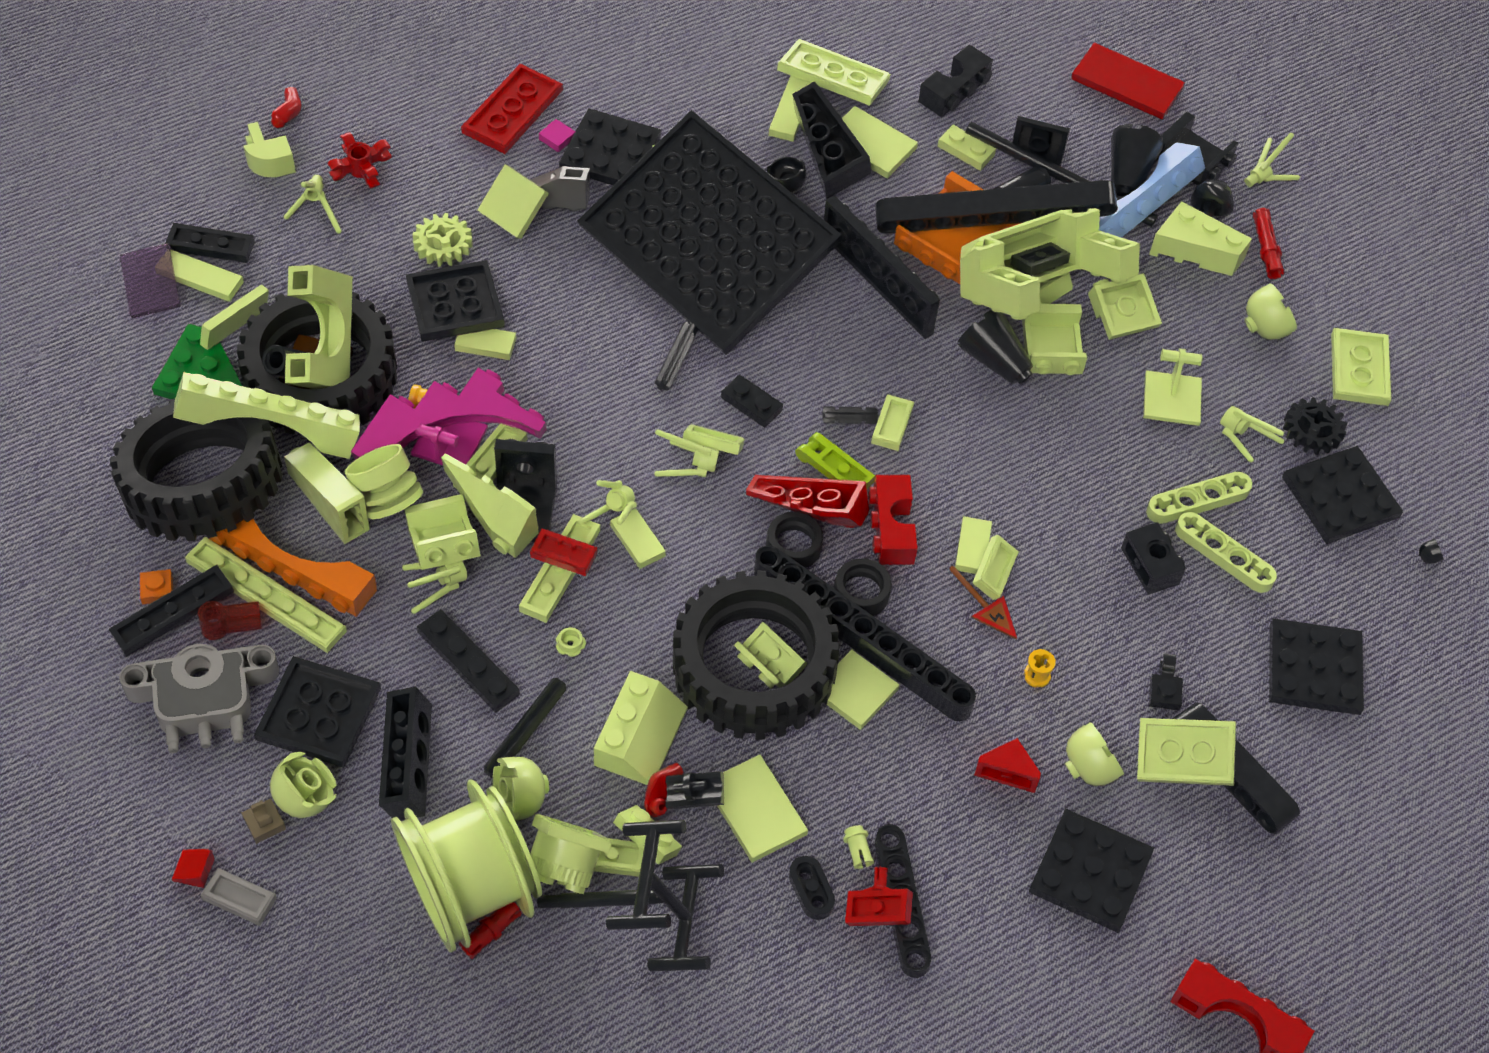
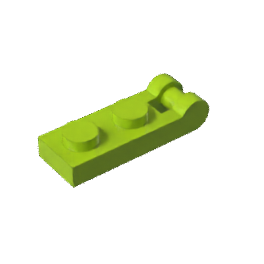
[795,432,875,489]

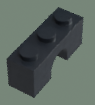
[918,44,993,118]

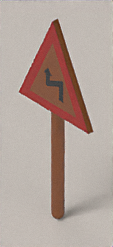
[949,566,1017,640]

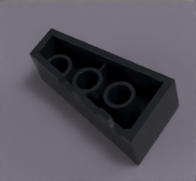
[792,81,871,199]

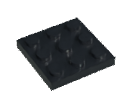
[559,108,661,185]
[406,260,505,342]
[1282,445,1403,544]
[1269,618,1364,715]
[254,656,381,768]
[1029,808,1154,933]

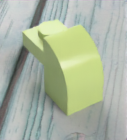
[244,122,296,177]

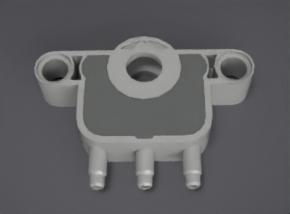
[119,644,279,753]

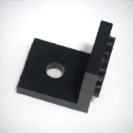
[489,439,557,542]

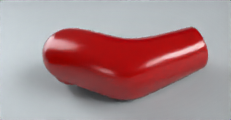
[271,87,302,128]
[644,763,684,817]

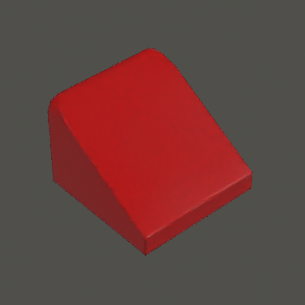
[172,849,215,888]

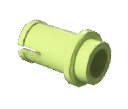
[843,825,874,869]

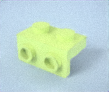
[734,622,807,689]

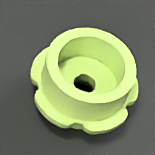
[556,627,586,657]

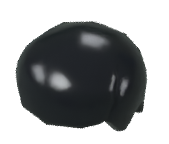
[767,156,806,192]

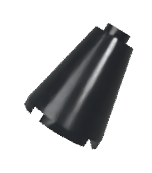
[1111,124,1163,197]
[958,310,1033,385]

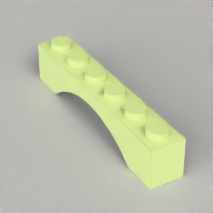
[173,372,360,459]

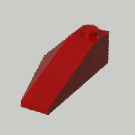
[746,475,869,528]

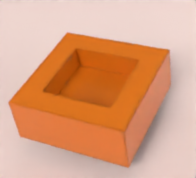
[140,569,173,605]

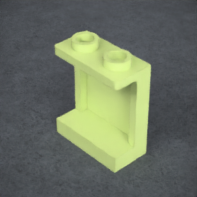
[1022,304,1087,375]
[404,494,481,570]

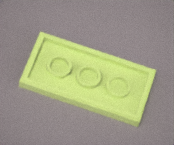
[777,39,891,106]

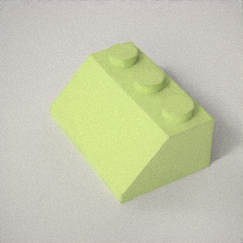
[594,671,688,785]

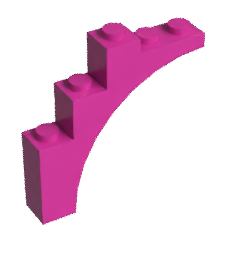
[351,367,547,460]

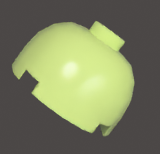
[1244,283,1297,340]
[1065,723,1124,786]
[270,752,337,818]
[493,757,549,821]

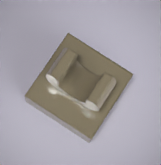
[241,798,286,844]

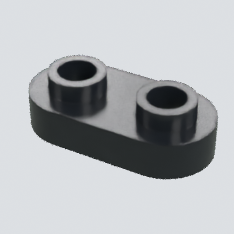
[789,856,835,920]

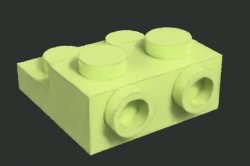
[1088,273,1162,340]

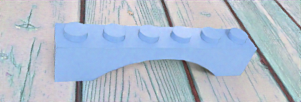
[1099,143,1205,238]

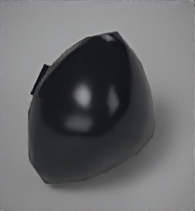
[1190,179,1234,218]

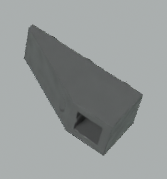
[531,166,590,211]

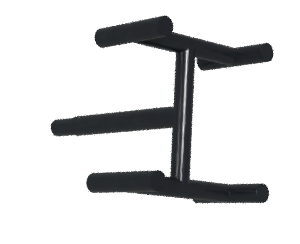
[537,820,724,971]

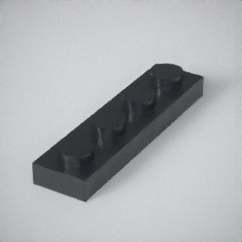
[109,565,234,657]
[417,609,520,713]

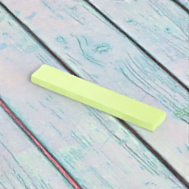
[185,537,347,653]

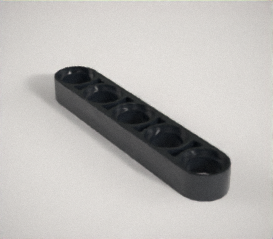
[875,824,931,978]

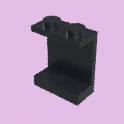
[1157,111,1238,185]

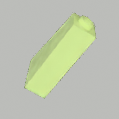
[284,442,370,544]

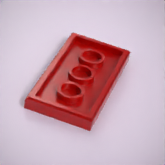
[1071,42,1185,119]
[461,64,563,154]

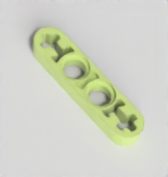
[1146,472,1252,524]
[1175,512,1277,593]

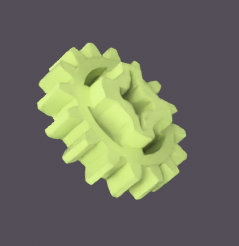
[413,213,473,267]

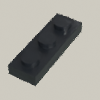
[165,223,255,263]

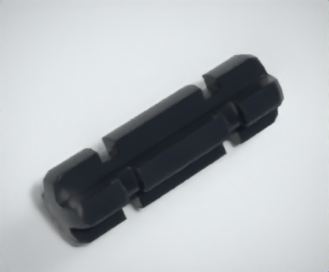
[822,406,878,424]

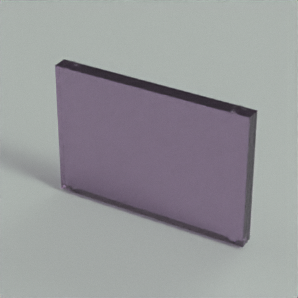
[120,243,181,318]

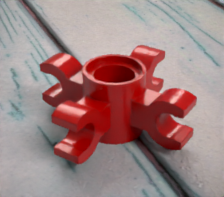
[328,132,392,189]

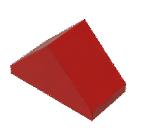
[974,738,1041,793]

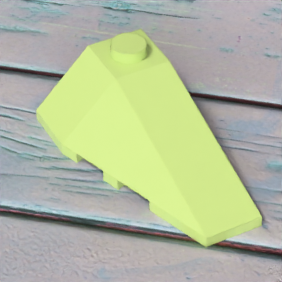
[441,453,539,558]

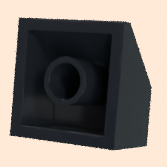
[1009,116,1071,166]

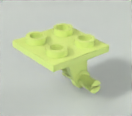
[1143,349,1202,426]

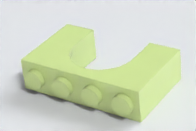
[285,265,353,389]

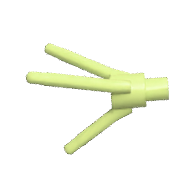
[1244,133,1300,187]
[284,175,342,234]

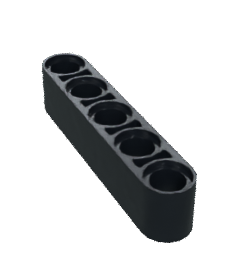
[1173,702,1300,834]

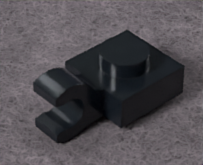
[1149,653,1183,711]

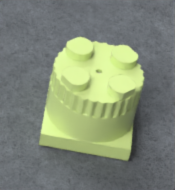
[530,814,612,894]

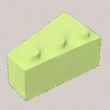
[1149,201,1252,276]

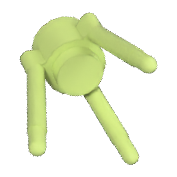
[1220,406,1284,462]
[654,429,719,477]
[579,480,637,525]
[402,561,467,614]

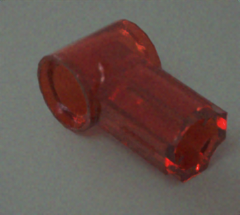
[198,601,262,640]

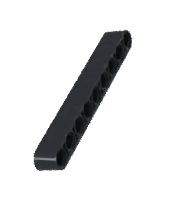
[875,180,1118,234]
[754,545,976,722]

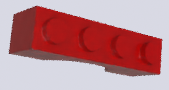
[1170,958,1315,1053]

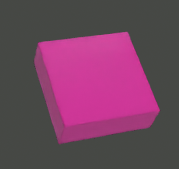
[538,119,576,152]

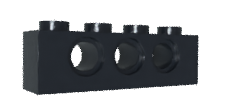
[379,686,432,821]

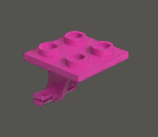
[411,422,488,466]

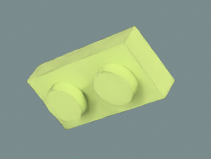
[938,125,996,171]
[613,805,682,865]

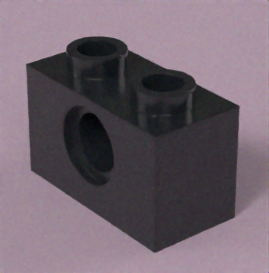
[1121,522,1185,595]

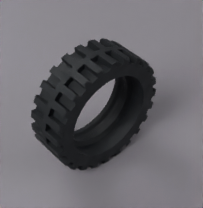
[237,291,397,435]
[110,399,283,541]
[673,570,840,740]

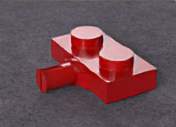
[845,867,913,926]

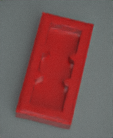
[530,528,598,576]

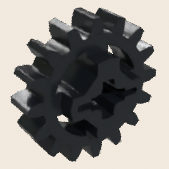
[1283,397,1347,455]

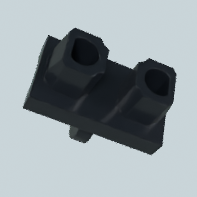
[666,771,724,809]

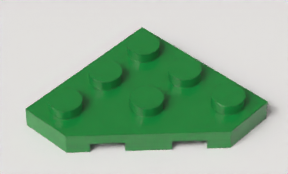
[152,323,242,399]

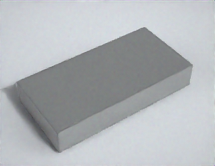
[201,868,277,926]

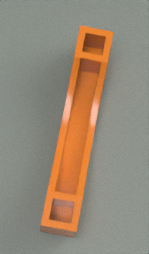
[209,518,377,617]

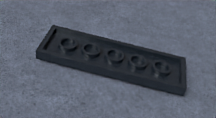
[824,195,940,339]

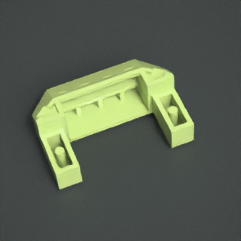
[960,208,1140,320]

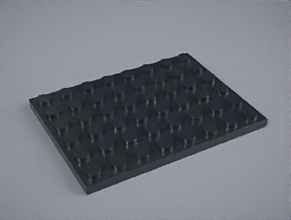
[577,110,843,355]

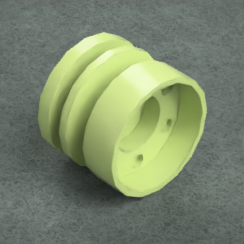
[345,444,423,519]

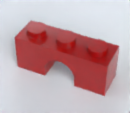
[868,475,918,565]

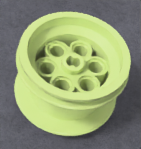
[391,779,542,952]

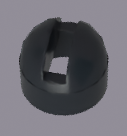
[1419,538,1444,564]

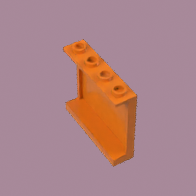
[894,171,1021,284]

